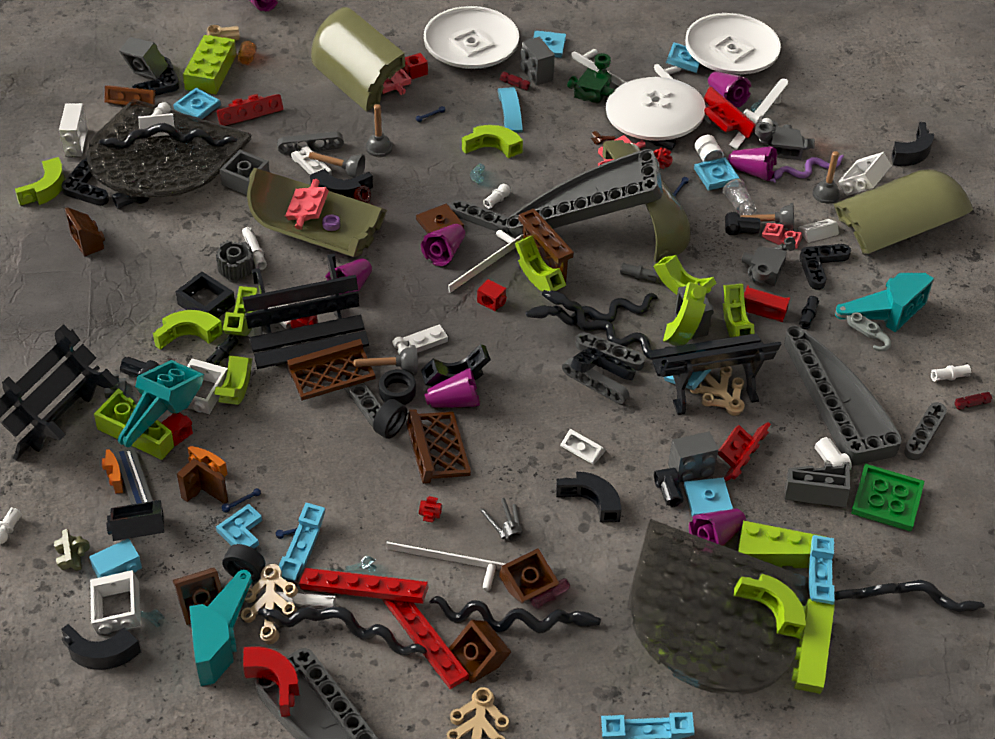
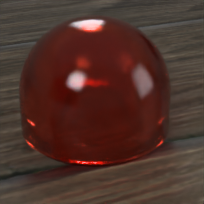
[353,186,371,203]

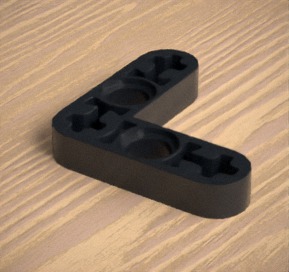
[132,57,179,96]
[62,158,109,206]
[799,244,851,290]
[570,347,636,380]

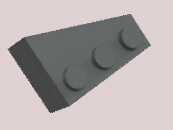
[785,462,850,507]

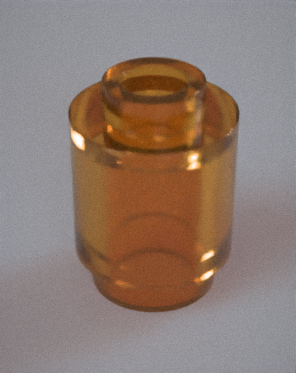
[238,41,257,65]

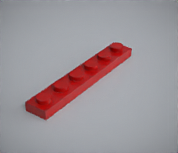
[299,568,429,604]
[382,599,469,689]

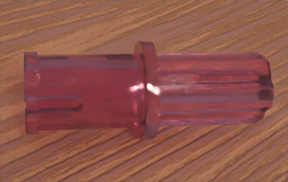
[530,578,570,609]

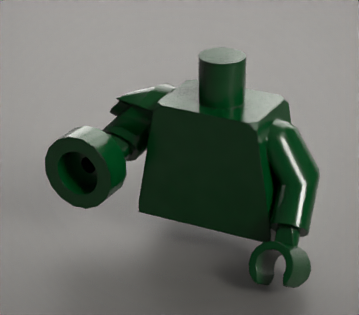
[567,53,615,103]

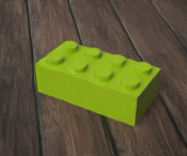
[183,35,237,95]

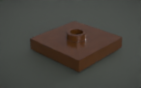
[416,203,464,234]

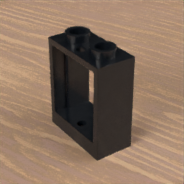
[175,271,235,318]
[106,500,165,541]

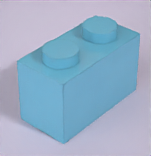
[89,539,142,578]

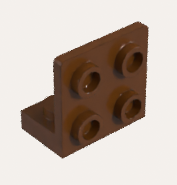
[177,458,228,504]

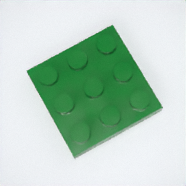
[851,464,925,532]

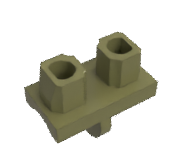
[54,529,90,571]

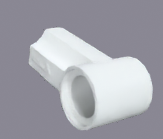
[815,437,852,470]

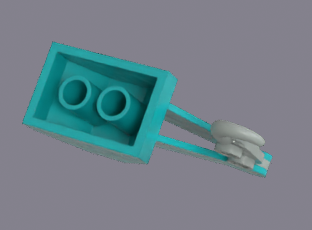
[835,273,934,351]

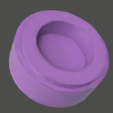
[322,215,340,231]

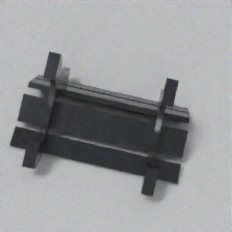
[242,253,369,369]
[0,324,119,460]
[647,334,782,415]

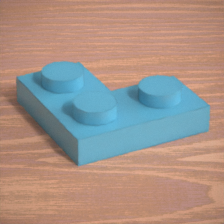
[216,504,262,549]

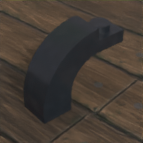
[891,122,934,166]
[310,169,373,200]
[421,344,491,387]
[556,472,622,523]
[61,624,141,670]

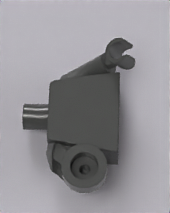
[755,122,815,160]
[741,236,796,286]

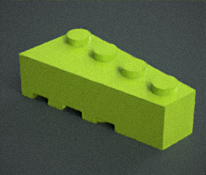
[94,388,174,460]
[735,521,825,568]
[791,599,835,694]

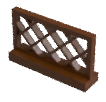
[518,208,574,283]
[287,339,376,401]
[406,409,471,484]

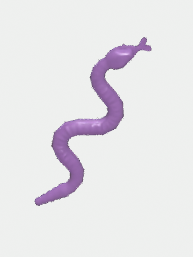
[770,155,844,183]

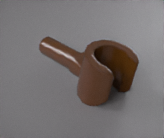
[591,131,615,144]

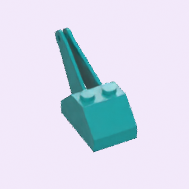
[118,360,204,448]
[189,570,252,686]

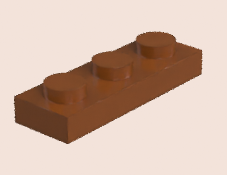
[105,85,155,108]

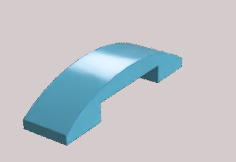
[498,87,523,133]
[279,503,326,582]
[809,535,834,604]
[601,712,694,739]

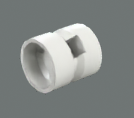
[695,135,724,162]

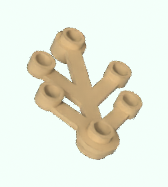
[690,366,745,416]
[241,564,298,644]
[447,687,509,739]

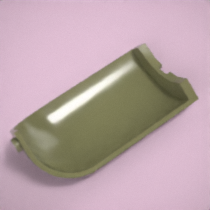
[311,7,405,111]
[602,140,691,262]
[247,168,387,257]
[834,170,973,254]

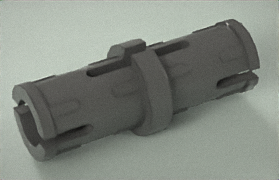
[620,262,658,282]

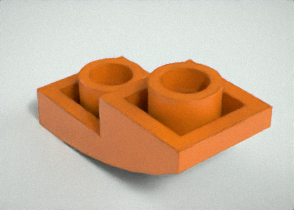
[188,446,228,477]
[102,449,123,494]

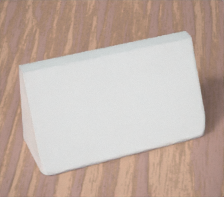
[138,113,175,137]
[798,219,839,243]
[560,429,606,465]

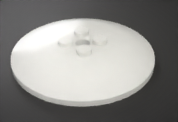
[424,6,519,68]
[685,13,781,74]
[606,77,706,141]

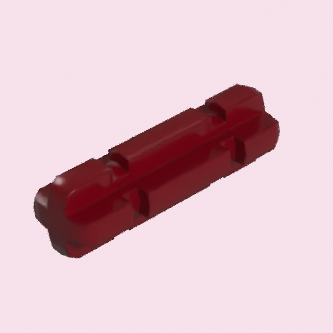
[500,72,530,90]
[954,392,992,410]

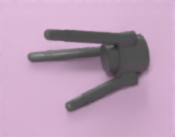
[481,498,523,542]

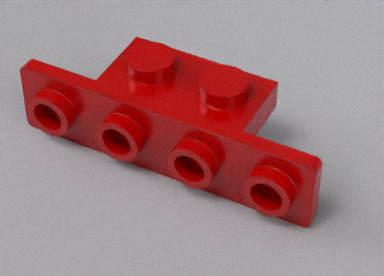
[704,87,756,138]
[216,94,284,127]
[718,422,771,482]

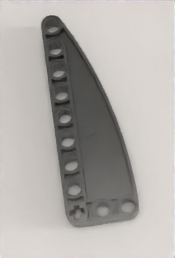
[506,149,663,238]
[784,326,902,465]
[255,648,378,739]

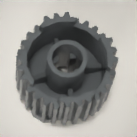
[216,240,254,282]

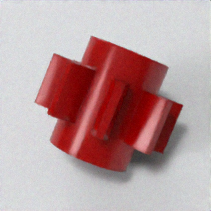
[654,148,673,169]
[419,496,442,523]

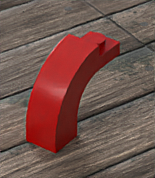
[243,647,300,717]

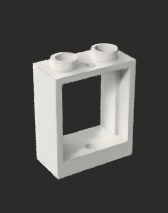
[59,103,88,156]
[838,152,892,196]
[187,359,228,414]
[90,570,141,635]

